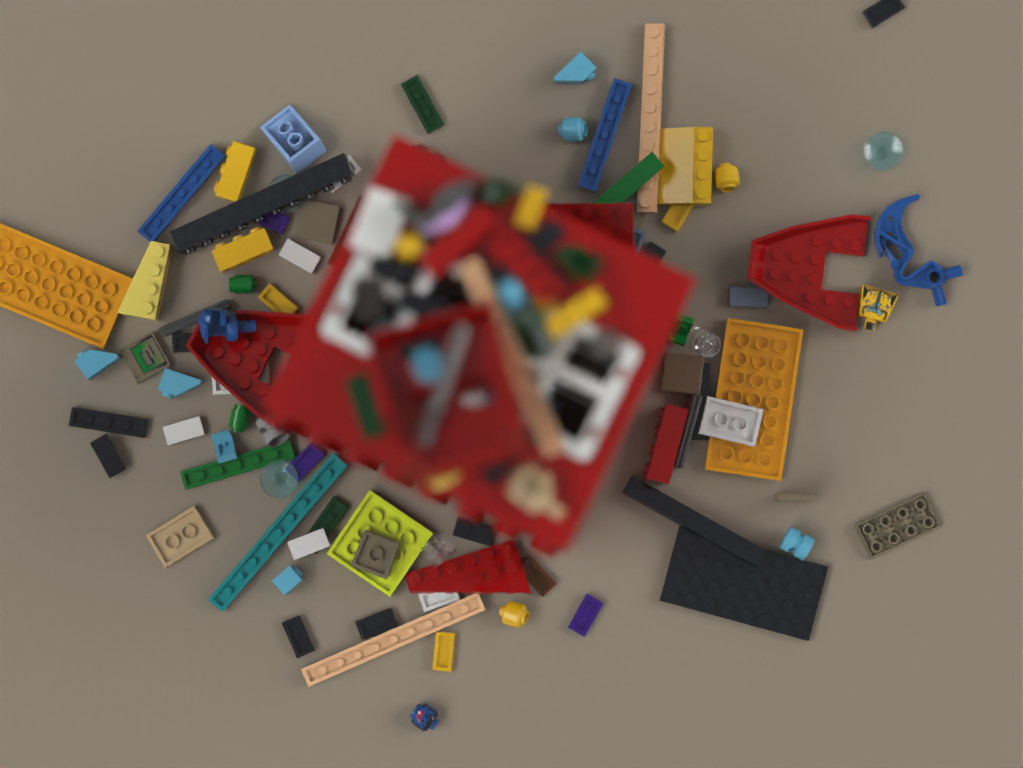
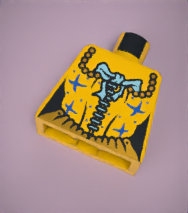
[857,284,899,332]

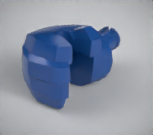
[198,307,256,344]

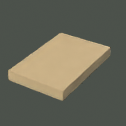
[145,505,215,568]

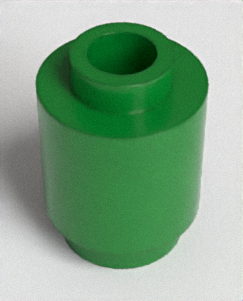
[229,274,257,294]
[229,404,251,433]

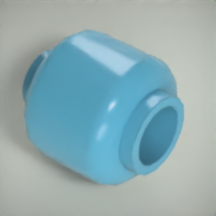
[558,117,587,142]
[497,278,526,310]

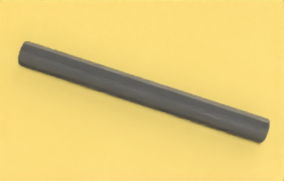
[417,324,468,448]

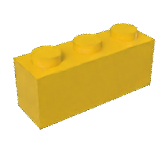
[214,141,257,203]
[212,227,275,273]
[544,287,608,340]

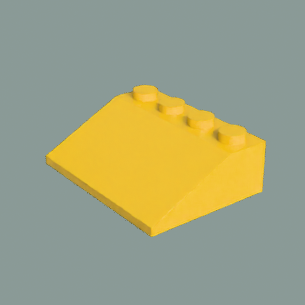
[657,127,713,207]

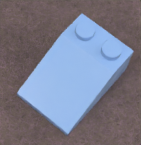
[260,104,327,174]

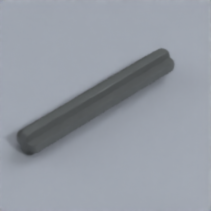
[159,299,232,337]
[674,394,702,468]

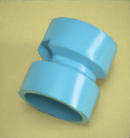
[413,350,442,385]
[779,526,815,561]

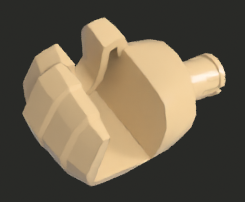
[507,464,565,520]

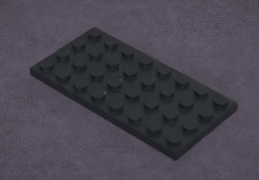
[659,526,828,641]

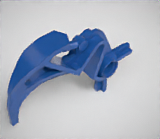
[873,194,963,307]

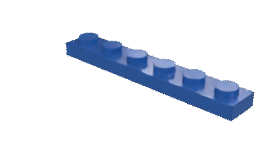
[578,78,632,193]
[137,144,226,242]

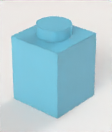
[272,565,304,595]

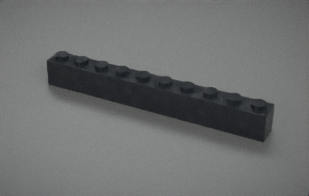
[170,153,356,255]

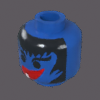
[410,703,439,732]

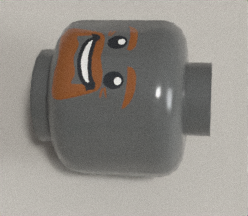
[589,328,621,360]

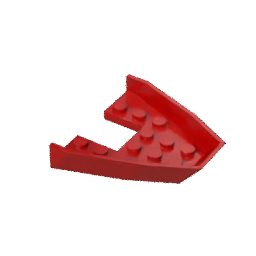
[747,214,871,332]
[186,310,306,430]

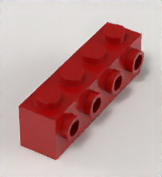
[418,204,498,281]
[488,226,563,308]
[643,404,688,485]

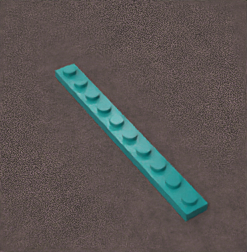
[208,453,348,612]

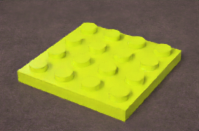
[326,490,433,597]

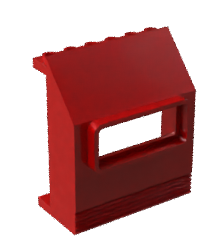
[365,301,533,489]

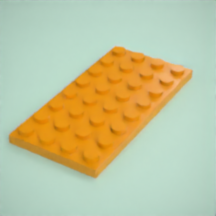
[0,223,133,349]
[704,318,803,481]

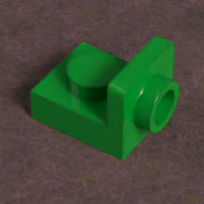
[668,314,694,346]

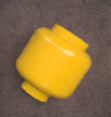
[714,163,740,193]
[392,230,425,261]
[499,600,529,628]

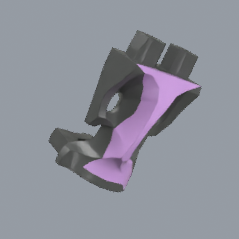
[392,177,476,240]

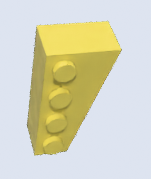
[117,241,173,321]

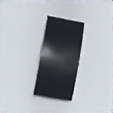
[369,257,414,281]
[90,433,127,478]

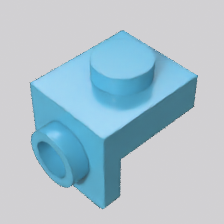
[211,430,237,463]

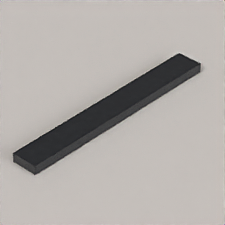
[622,476,767,568]

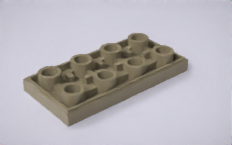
[854,492,941,559]

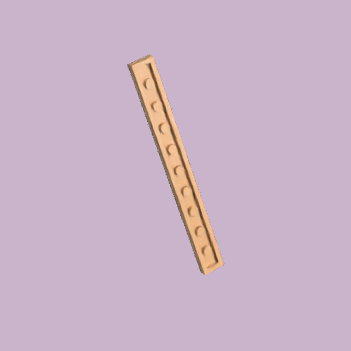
[637,23,665,213]
[459,257,567,458]
[301,594,486,687]

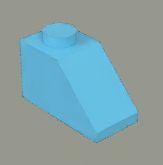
[553,52,597,84]
[74,349,122,380]
[158,368,204,399]

